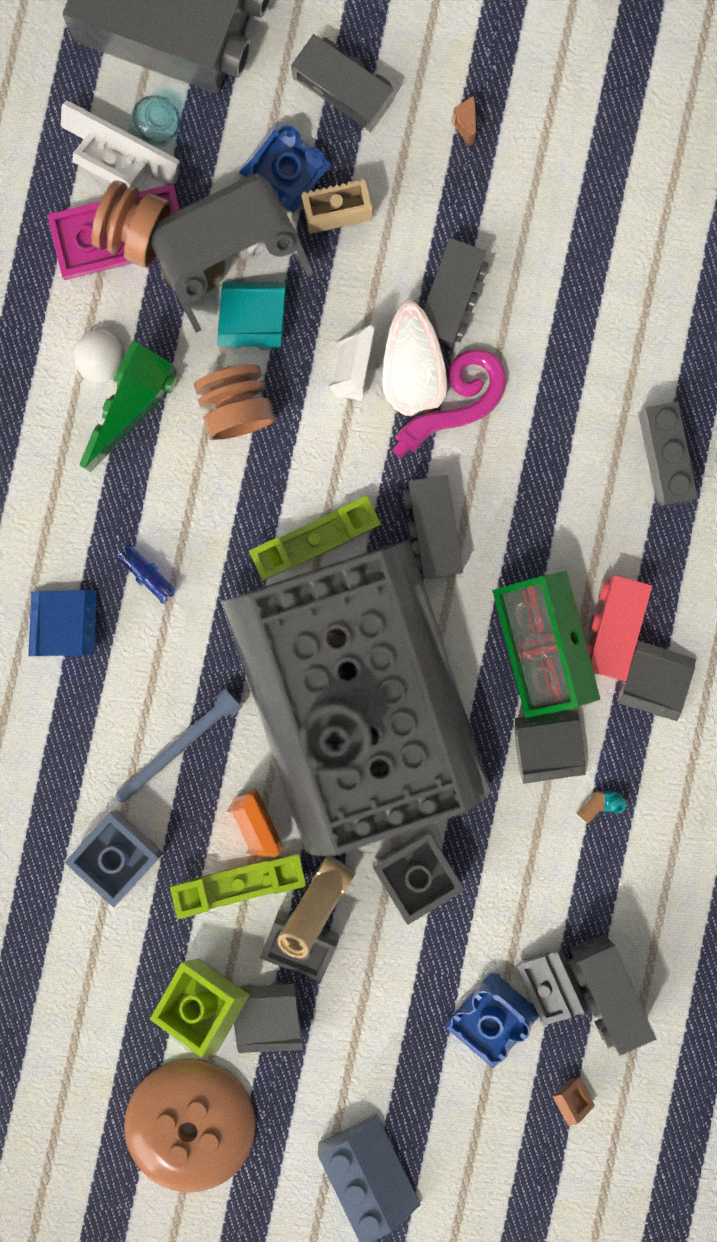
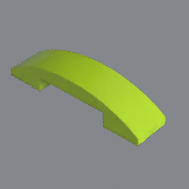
[249,495,381,581]
[170,854,306,920]

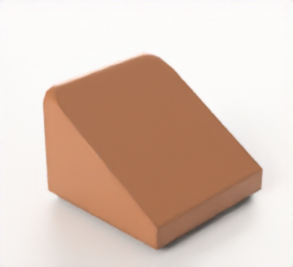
[452,96,476,146]

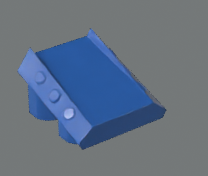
[239,121,332,213]
[28,590,98,656]
[445,973,539,1068]

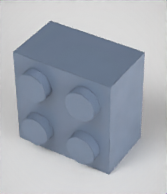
[64,809,164,908]

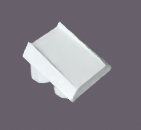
[328,325,375,401]

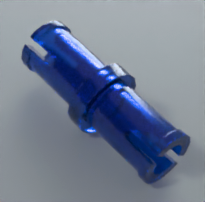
[116,544,177,604]

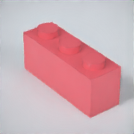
[586,575,652,681]

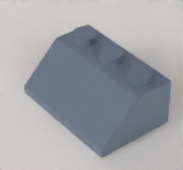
[318,1114,420,1242]

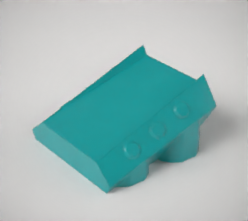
[217,282,286,351]

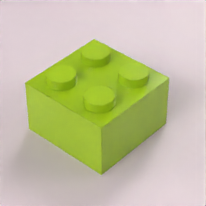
[150,958,250,1058]

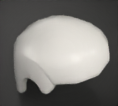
[74,329,124,383]

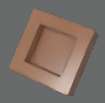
[552,1077,595,1126]

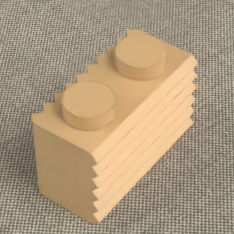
[301,178,372,234]

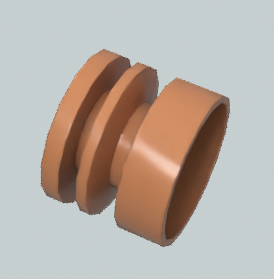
[91,180,172,268]
[194,364,275,440]

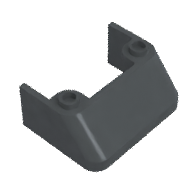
[149,174,313,333]

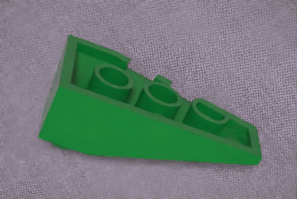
[79,340,178,472]

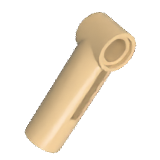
[277,855,356,959]

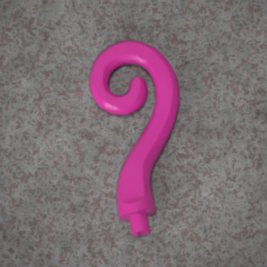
[392,349,506,459]

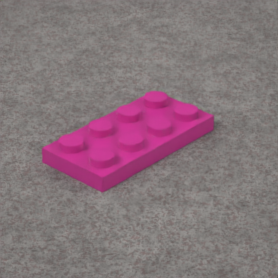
[47,184,180,280]

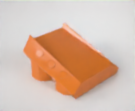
[227,788,283,857]

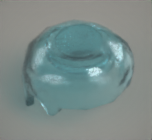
[129,95,181,146]

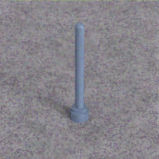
[116,688,243,803]

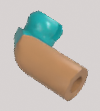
[576,791,627,824]

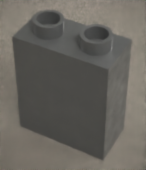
[62,0,270,95]

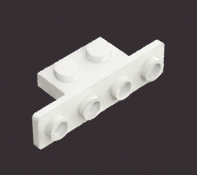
[61,100,180,189]

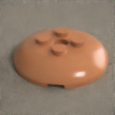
[124,1058,256,1192]

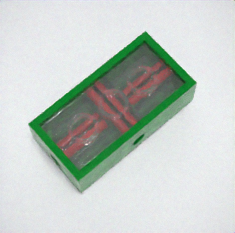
[492,571,601,718]

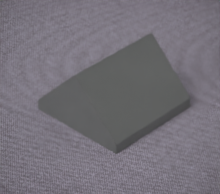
[260,910,339,982]

